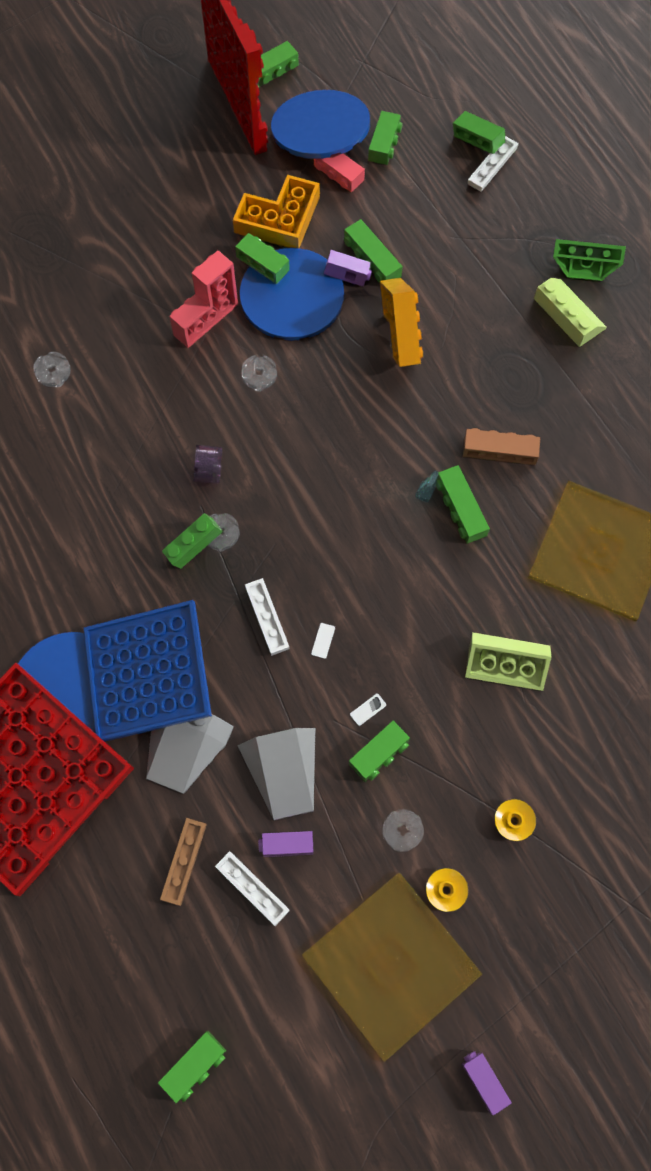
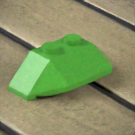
[553,239,626,281]

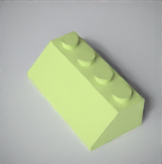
[534,278,606,347]
[465,632,551,691]

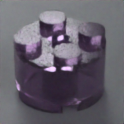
[194,444,222,484]

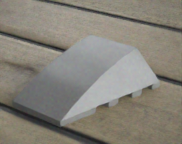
[238,728,315,820]

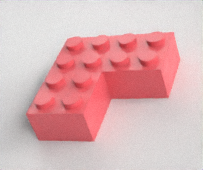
[169,251,238,348]

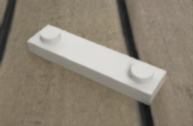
[467,136,518,192]
[245,578,290,656]
[215,851,290,926]

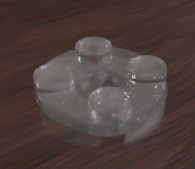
[33,352,71,388]
[241,355,277,391]
[208,513,240,552]
[382,809,424,852]

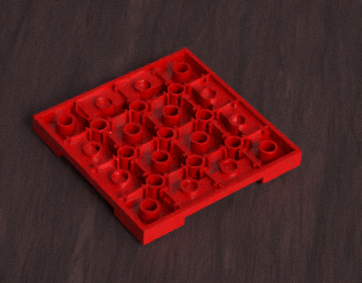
[201,0,269,155]
[0,662,134,896]

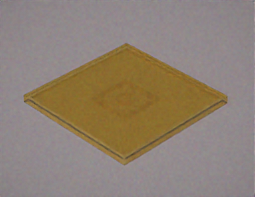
[528,480,651,621]
[302,872,482,1062]

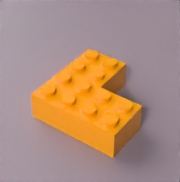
[233,175,320,248]
[380,278,423,367]

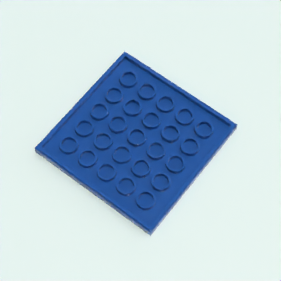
[83,600,212,741]

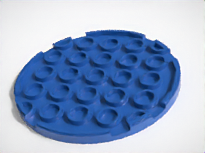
[271,90,370,159]
[240,248,344,340]
[18,632,95,733]

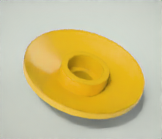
[495,799,536,841]
[426,868,468,912]

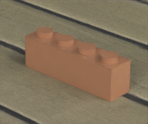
[463,428,540,465]

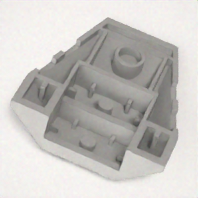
[146,714,234,794]

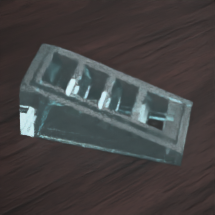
[415,470,439,502]

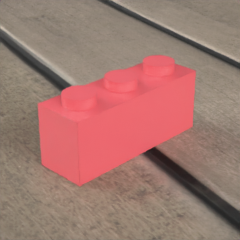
[314,153,365,192]

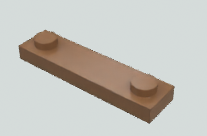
[160,818,207,906]

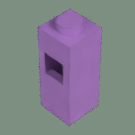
[324,250,372,286]
[259,831,313,857]
[461,1051,512,1115]

